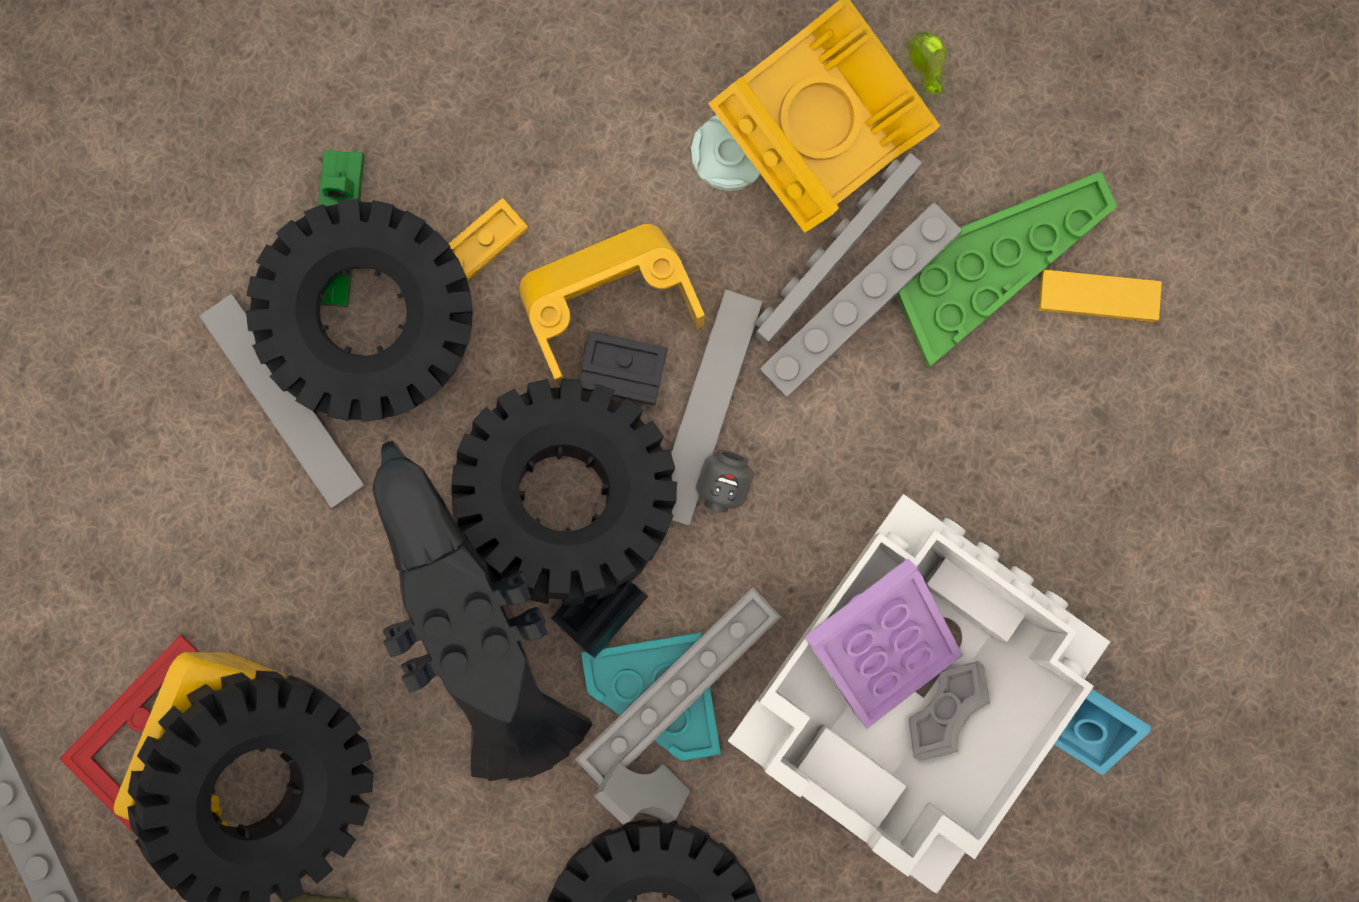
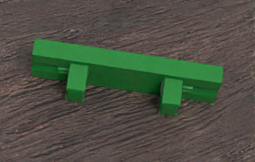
[318,150,365,307]

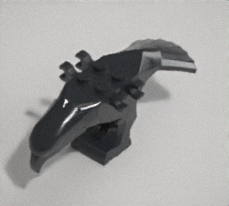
[372,440,593,781]

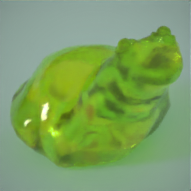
[907,31,947,94]

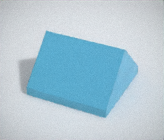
[1054,689,1151,775]

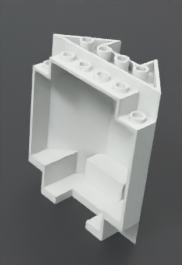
[728,494,1110,894]

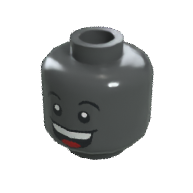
[696,450,754,513]

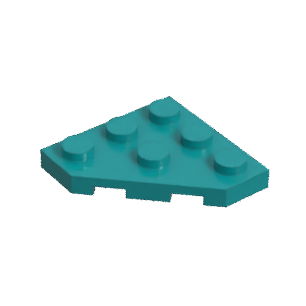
[581,632,721,761]

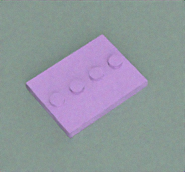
[804,559,963,729]

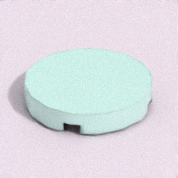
[691,115,761,191]

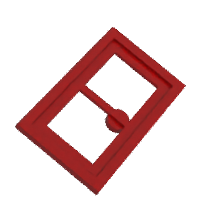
[59,635,199,832]

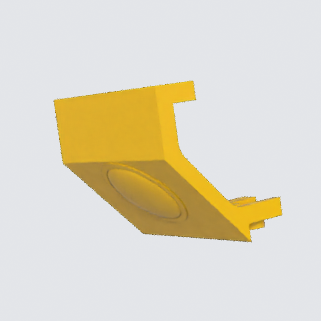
[708,0,940,233]

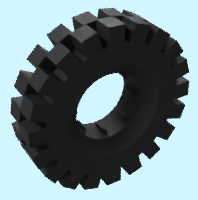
[246,199,473,422]
[451,378,677,605]
[127,670,374,902]
[547,819,761,902]

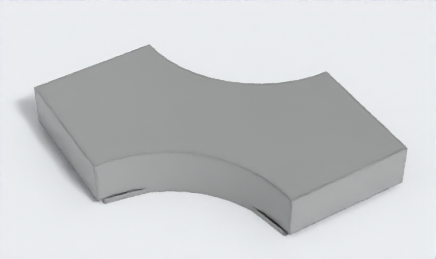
[909,661,990,761]
[594,763,690,825]

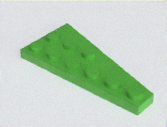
[896,171,1117,369]

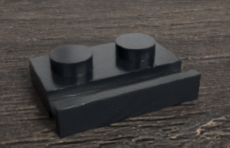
[580,331,668,405]
[551,581,648,658]

